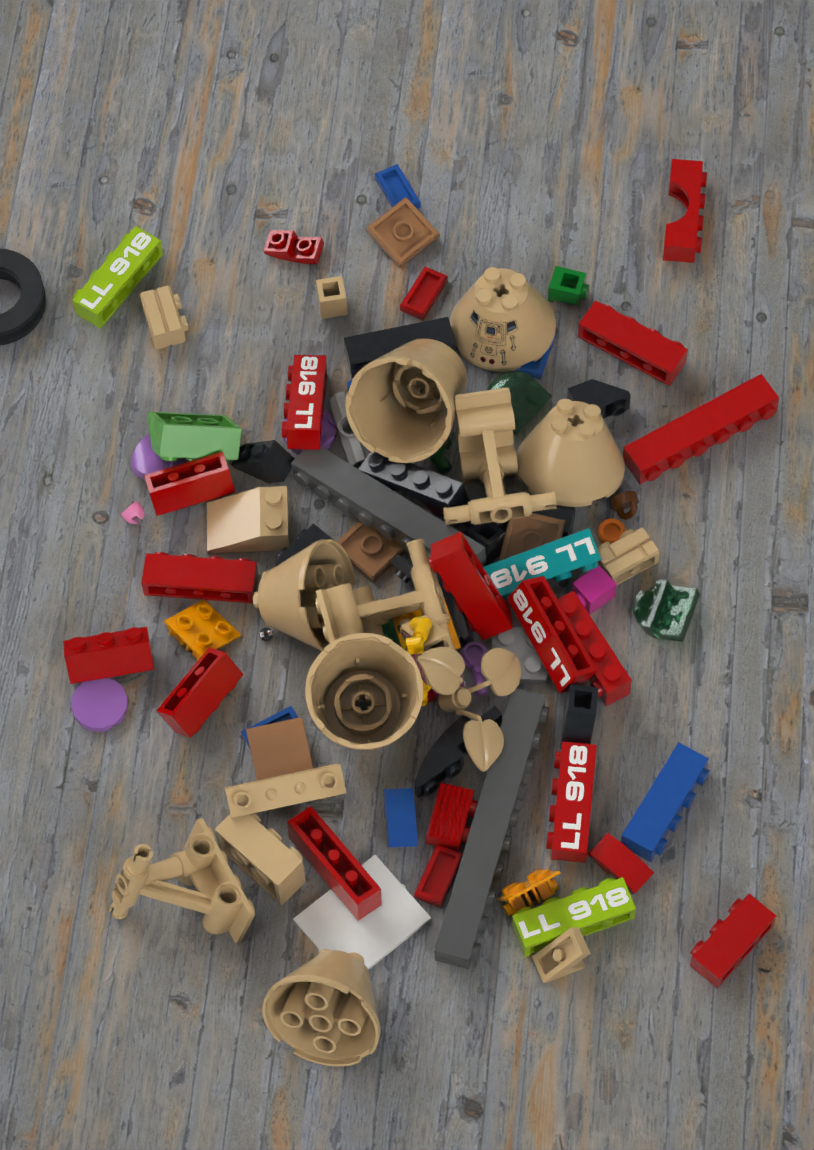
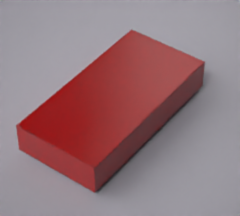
[400,266,448,321]
[414,844,463,908]

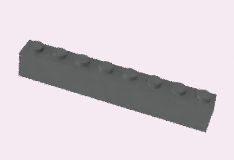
[291,446,487,566]

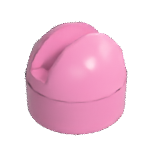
[120,500,145,524]

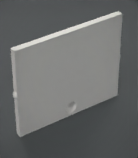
[293,855,431,970]

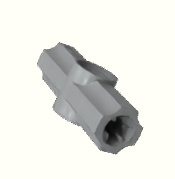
[329,392,370,469]

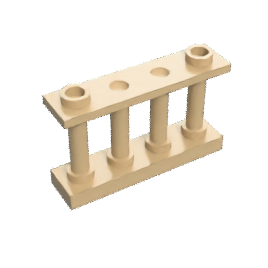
[225,763,346,818]

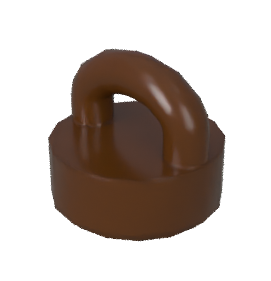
[610,491,639,520]

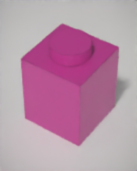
[572,565,617,615]

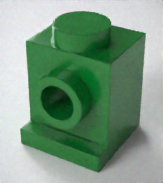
[548,266,590,306]

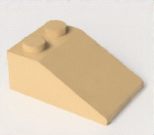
[207,486,290,554]

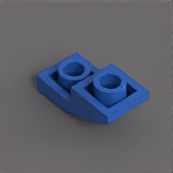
[383,788,418,848]

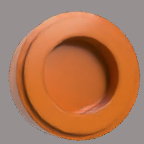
[597,518,626,544]

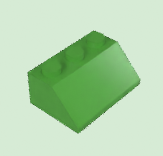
[148,411,242,463]

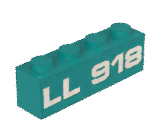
[484,528,603,601]

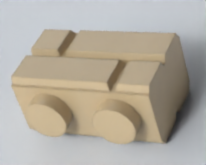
[140,285,189,350]
[597,527,660,585]

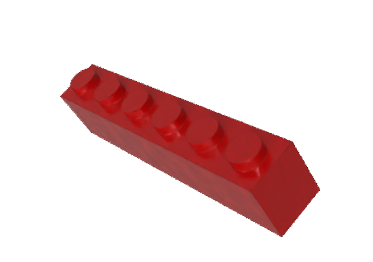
[623,374,779,484]

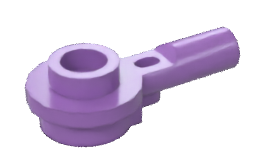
[461,642,488,697]

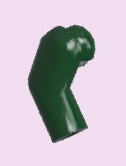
[429,436,452,475]

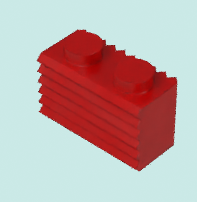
[426,782,478,852]

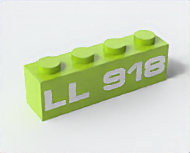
[72,226,163,329]
[512,877,636,957]

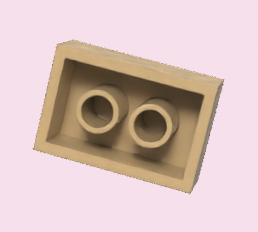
[215,813,306,906]

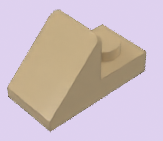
[532,927,591,983]

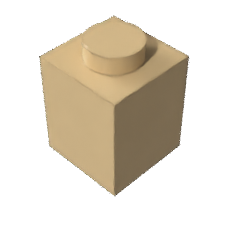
[316,276,348,319]

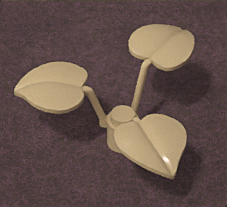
[415,647,521,772]

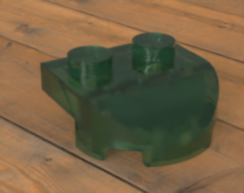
[486,372,552,436]
[633,579,700,642]

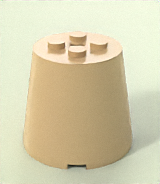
[346,339,468,463]
[305,633,423,750]

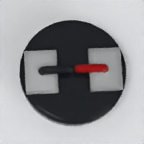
[259,628,273,641]

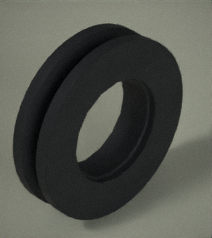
[0,248,46,346]

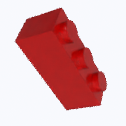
[144,452,235,516]
[63,627,154,684]
[156,647,244,738]
[690,893,777,989]

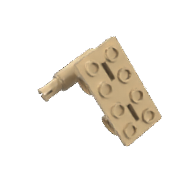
[443,388,557,526]
[315,539,455,648]
[109,818,255,944]

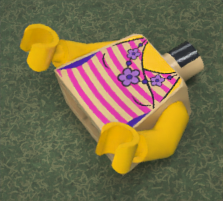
[397,616,449,706]

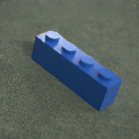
[621,742,710,862]

